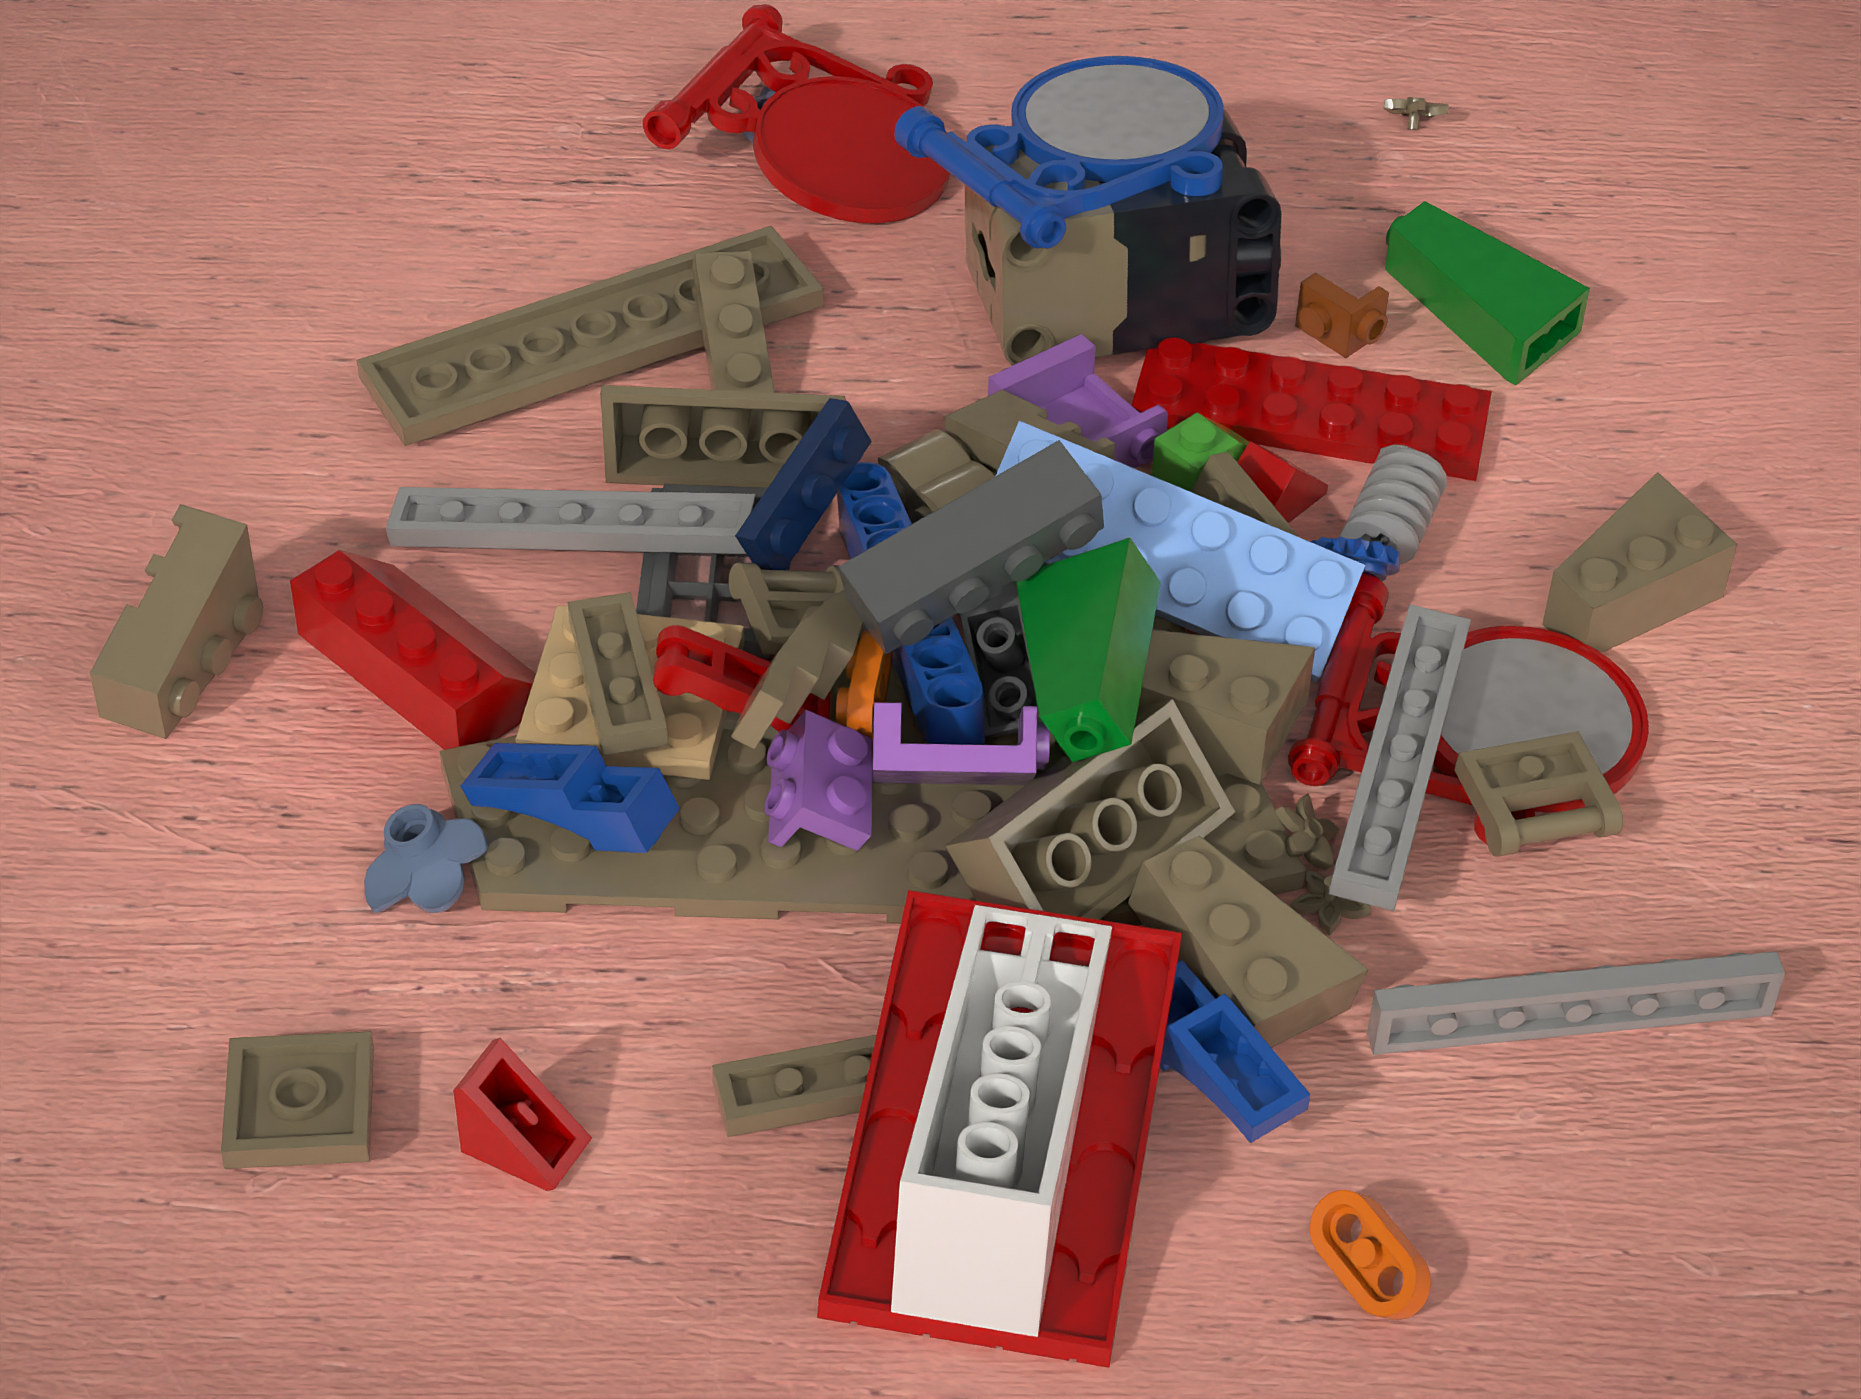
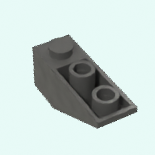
[960,581,1043,739]

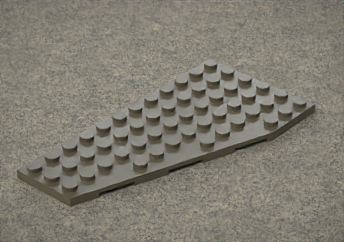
[439,615,1306,926]

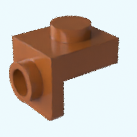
[1295,273,1389,358]

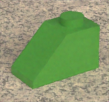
[1151,413,1249,492]

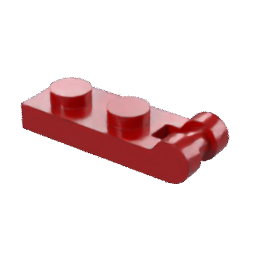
[653,625,831,732]

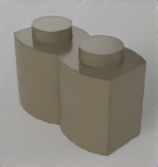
[878,429,995,524]

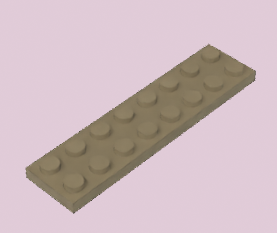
[357,226,823,446]

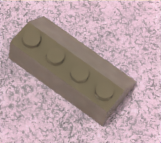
[600,385,847,488]
[945,699,1236,920]

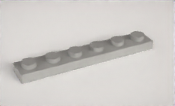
[386,487,757,554]
[1328,604,1471,911]
[1367,951,1785,1055]

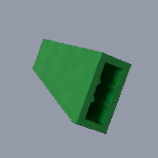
[1385,201,1590,385]
[1016,537,1161,762]

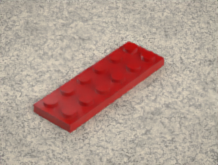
[1131,338,1492,481]

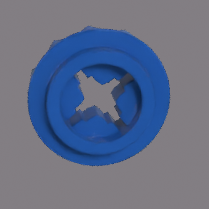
[1310,536,1400,581]

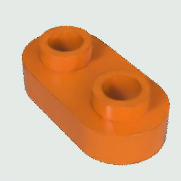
[836,629,893,742]
[1310,1190,1431,1320]

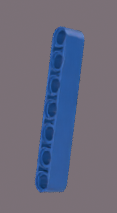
[837,462,985,745]

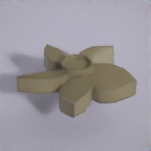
[1384,97,1449,130]
[1275,793,1340,870]
[1290,870,1371,936]

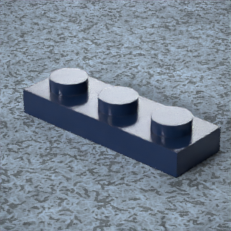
[735,398,872,570]

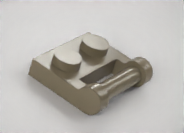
[729,563,867,654]
[1455,731,1623,857]

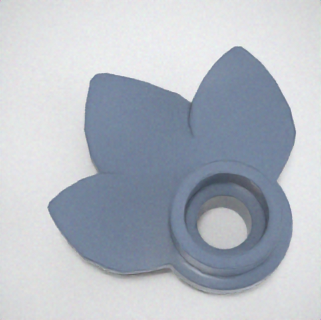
[364,804,488,913]

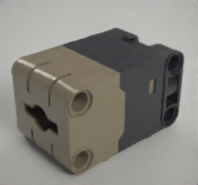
[964,109,1282,365]

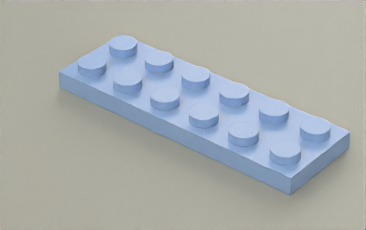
[996,421,1365,682]

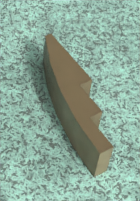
[731,590,863,749]

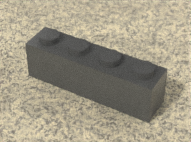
[839,440,1104,654]

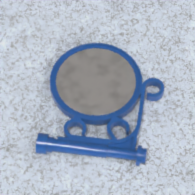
[894,56,1223,249]

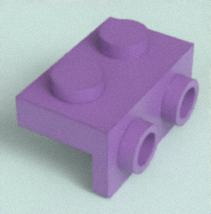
[764,710,873,851]

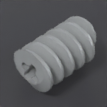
[1340,445,1447,564]

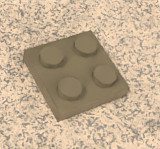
[221,1031,374,1169]

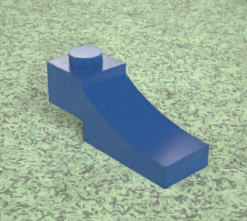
[460,743,680,853]
[1160,960,1310,1143]

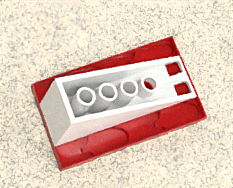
[817,890,1182,1368]

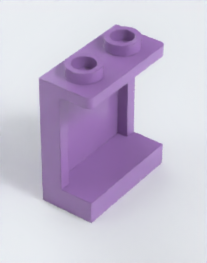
[988,334,1168,468]
[873,703,1050,785]

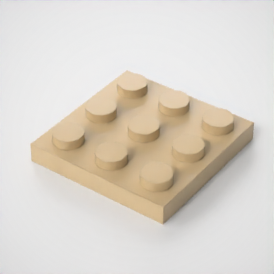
[515,605,745,780]

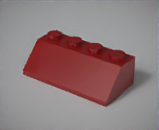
[290,550,536,750]

